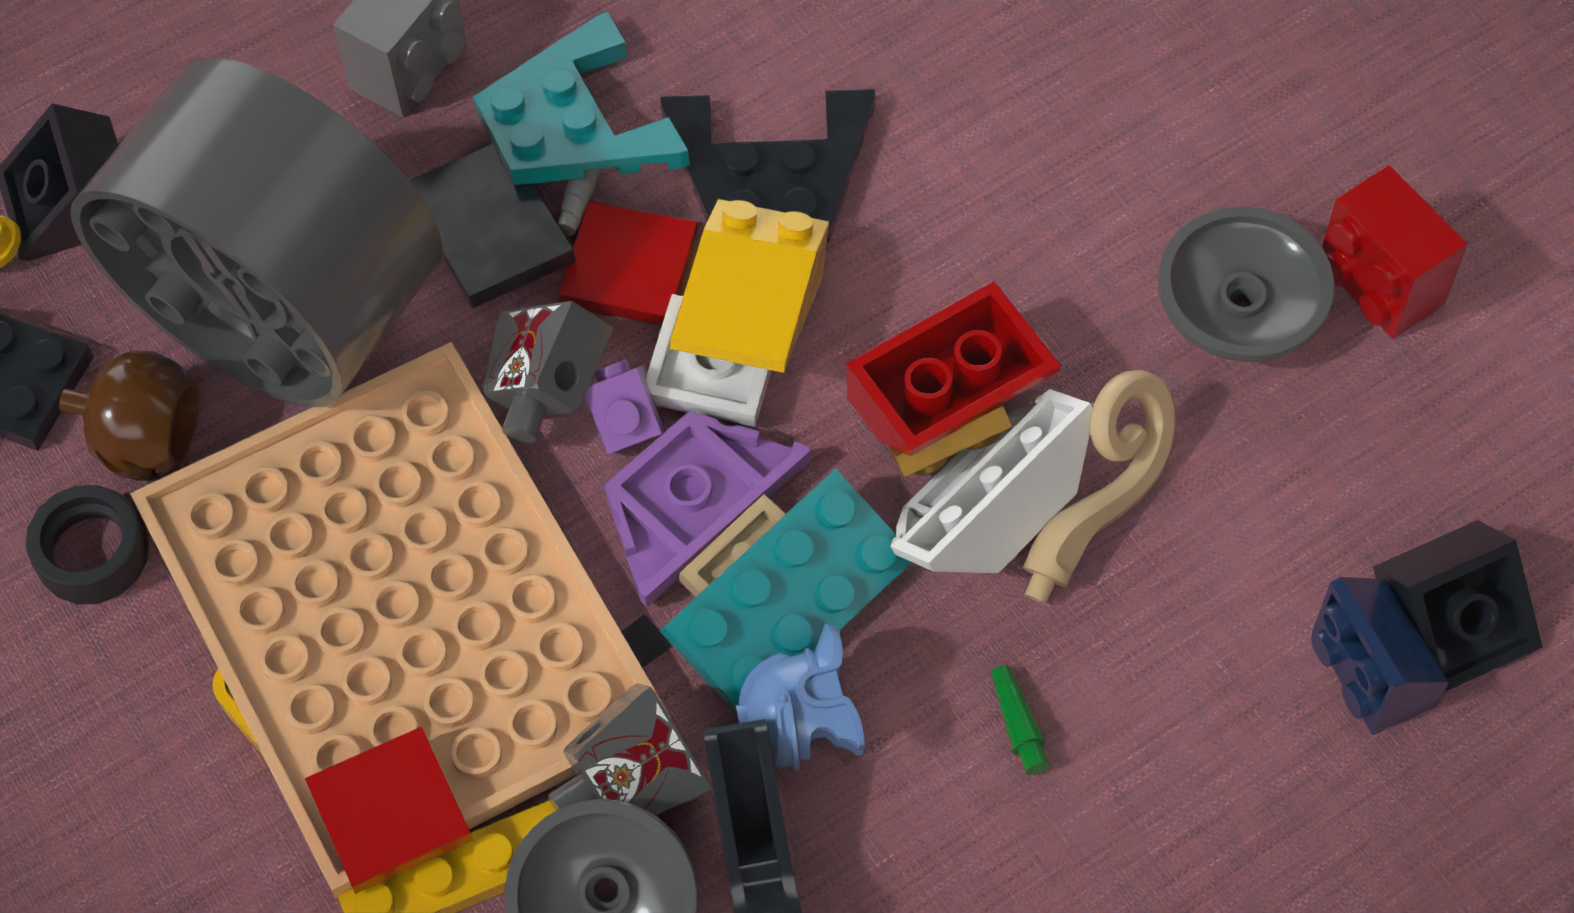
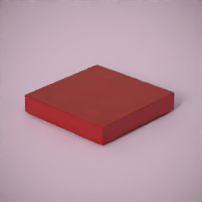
[558,201,698,325]
[305,726,473,894]

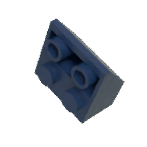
[1311,577,1449,735]

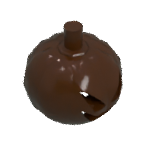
[59,350,199,481]

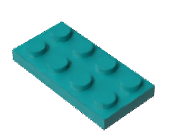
[659,469,911,716]

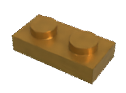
[887,404,1012,477]

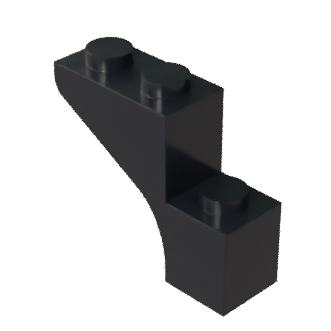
[703,719,802,913]

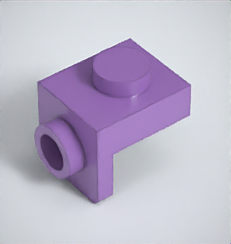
[585,359,665,454]

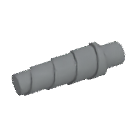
[557,169,602,236]

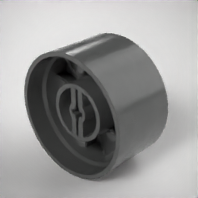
[71,57,443,407]

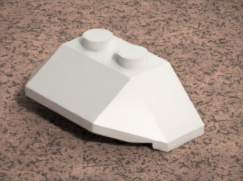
[890,389,1093,573]

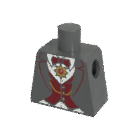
[483,301,613,443]
[548,683,712,815]

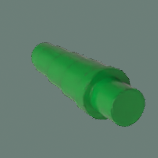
[990,665,1049,775]

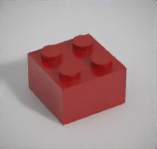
[1322,164,1468,339]

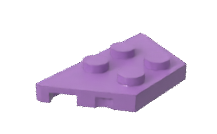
[604,411,811,607]

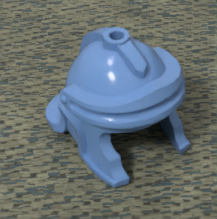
[736,623,866,771]

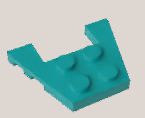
[473,12,690,185]

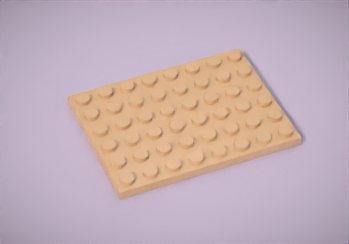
[130,342,671,899]

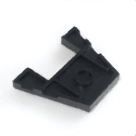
[660,89,875,243]

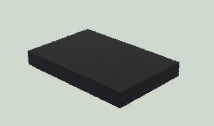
[409,144,576,308]

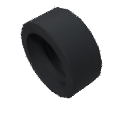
[25,485,148,605]

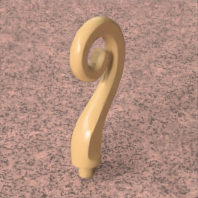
[1023,370,1176,604]

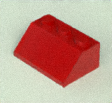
[846,281,1061,456]

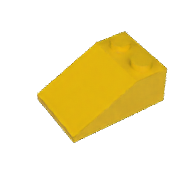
[670,199,829,373]

